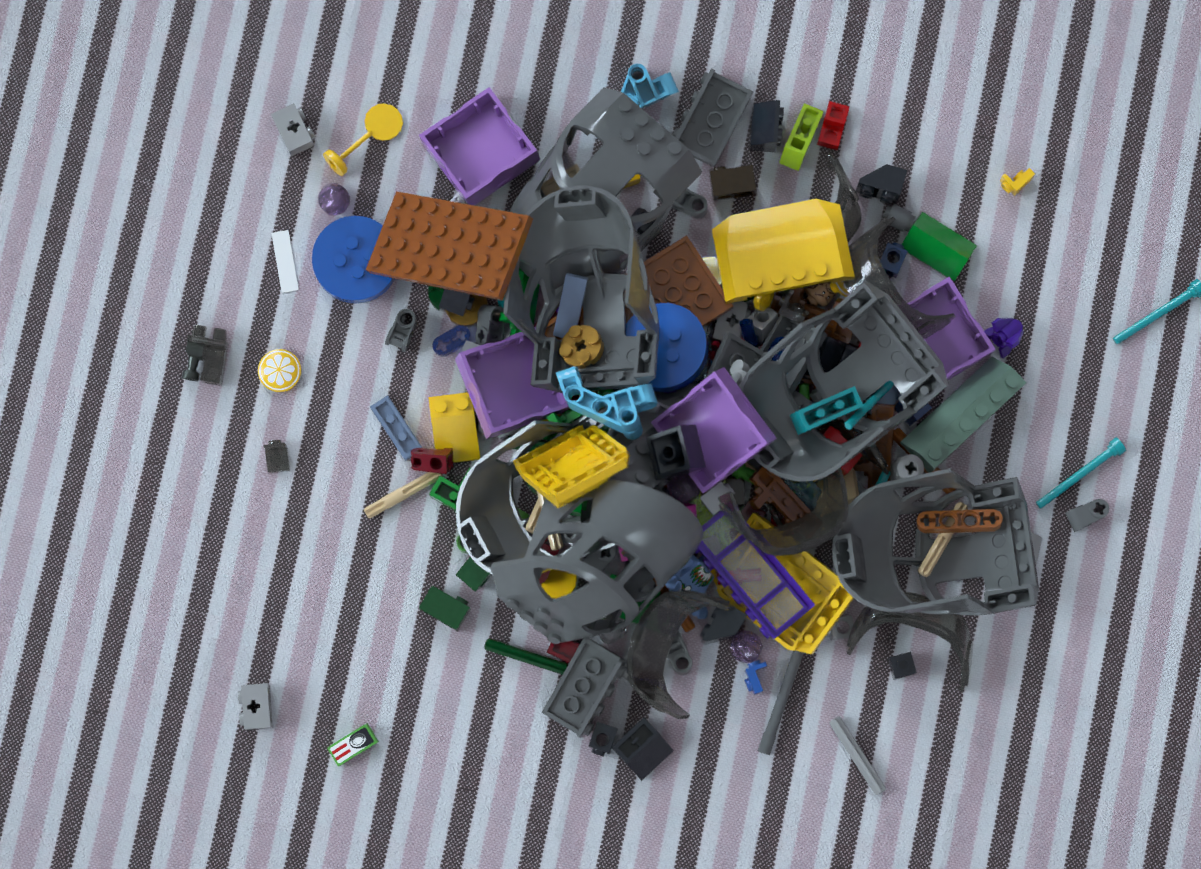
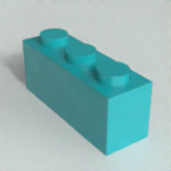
[789,386,863,435]

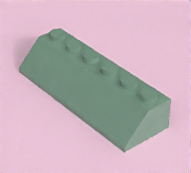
[900,357,1027,473]

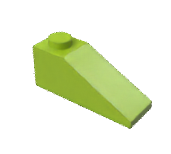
[779,103,824,171]

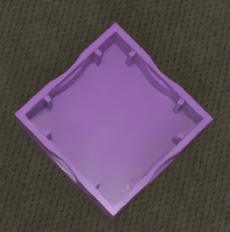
[419,87,540,206]
[899,277,996,380]
[455,327,569,440]
[651,367,777,493]

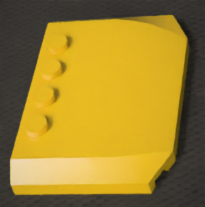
[712,199,855,304]
[513,425,630,508]
[711,513,854,654]

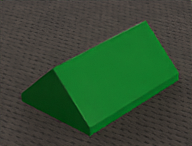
[901,212,977,282]

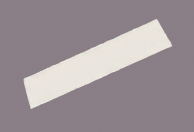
[272,230,299,293]

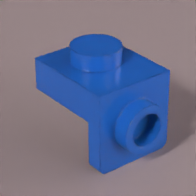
[744,660,767,695]

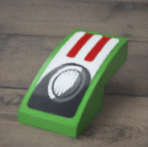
[327,723,379,767]

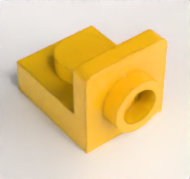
[1000,168,1035,196]

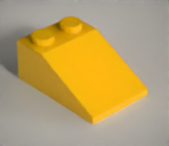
[428,392,480,463]

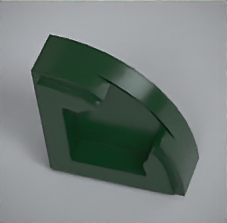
[428,286,444,311]

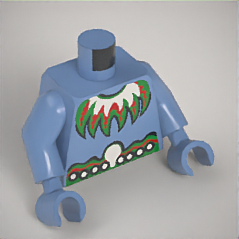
[665,555,714,619]

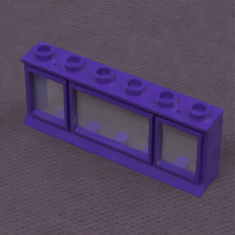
[695,503,815,640]

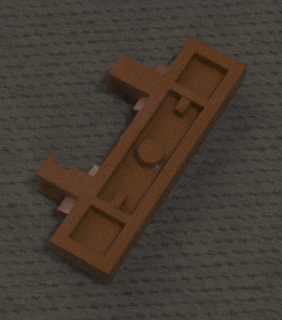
[771,286,854,344]
[853,403,895,489]
[748,465,824,541]

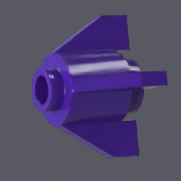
[984,318,1024,359]

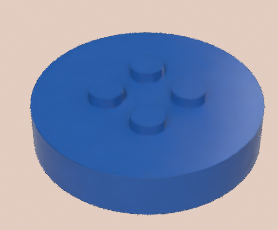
[312,216,395,303]
[626,303,709,392]

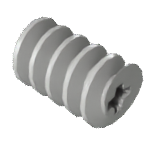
[891,455,924,480]

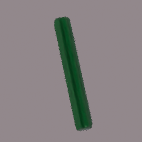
[484,638,568,675]

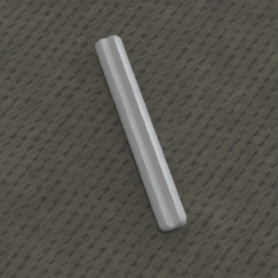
[829,717,886,795]

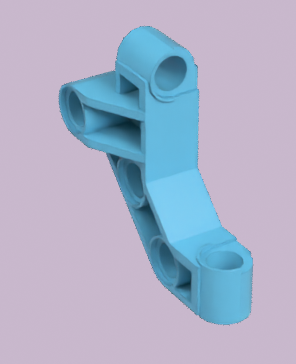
[621,64,679,109]
[556,366,658,440]

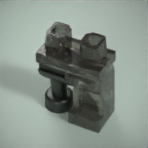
[181,324,229,386]

